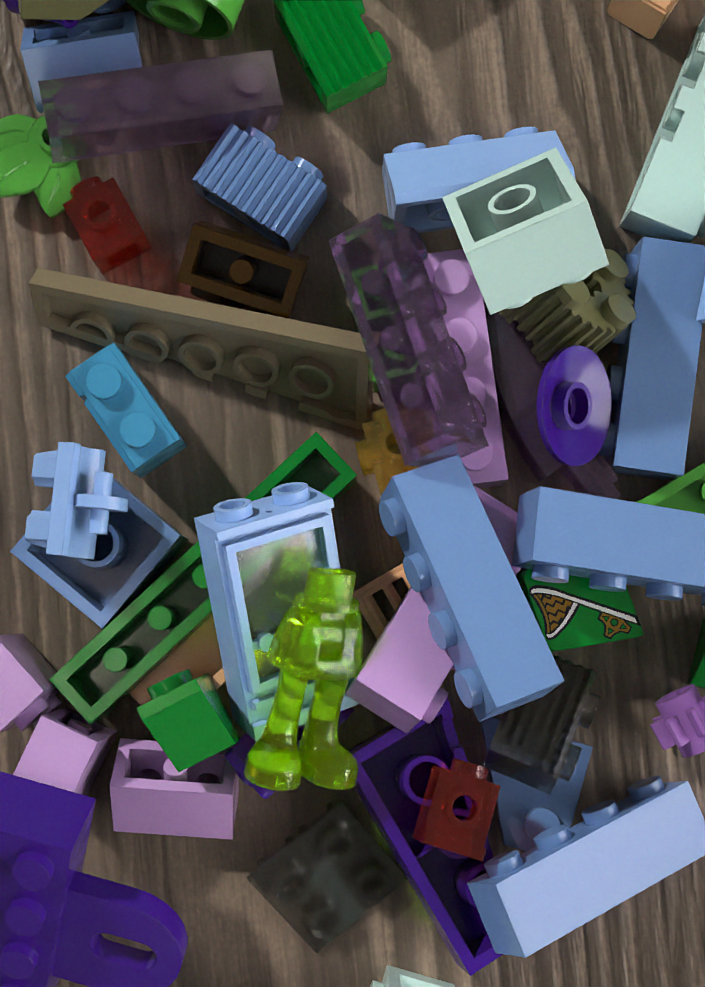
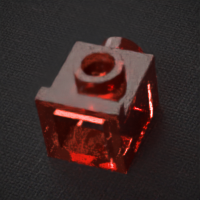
[62,176,152,275]
[412,758,501,861]

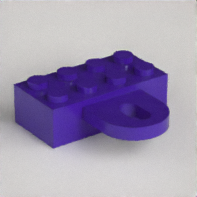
[0,771,188,987]

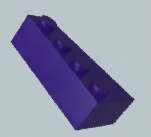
[337,697,503,976]

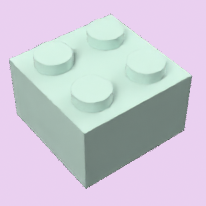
[442,147,609,315]

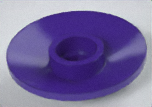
[537,345,612,466]

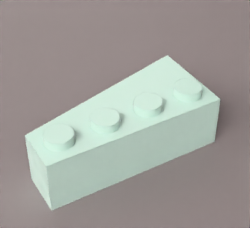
[619,16,705,243]

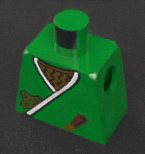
[516,569,644,652]

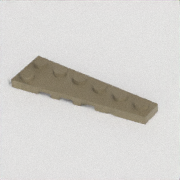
[29,268,375,431]

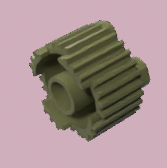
[499,249,636,364]

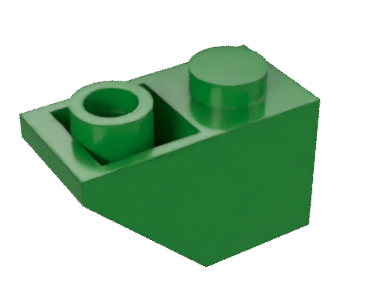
[136,669,240,772]

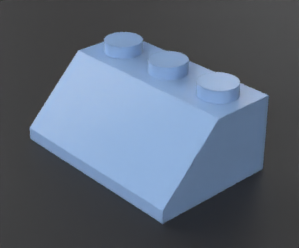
[382,127,576,237]

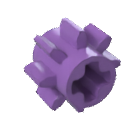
[650,684,705,758]

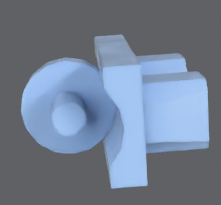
[25,442,129,560]

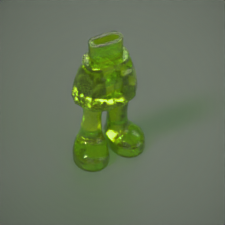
[243,567,363,791]

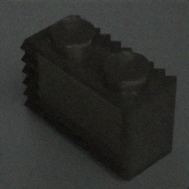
[483,655,601,794]

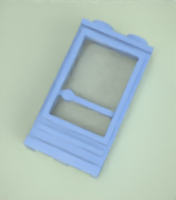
[194,482,359,741]

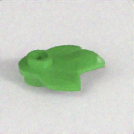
[0,112,86,218]

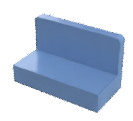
[20,11,148,113]

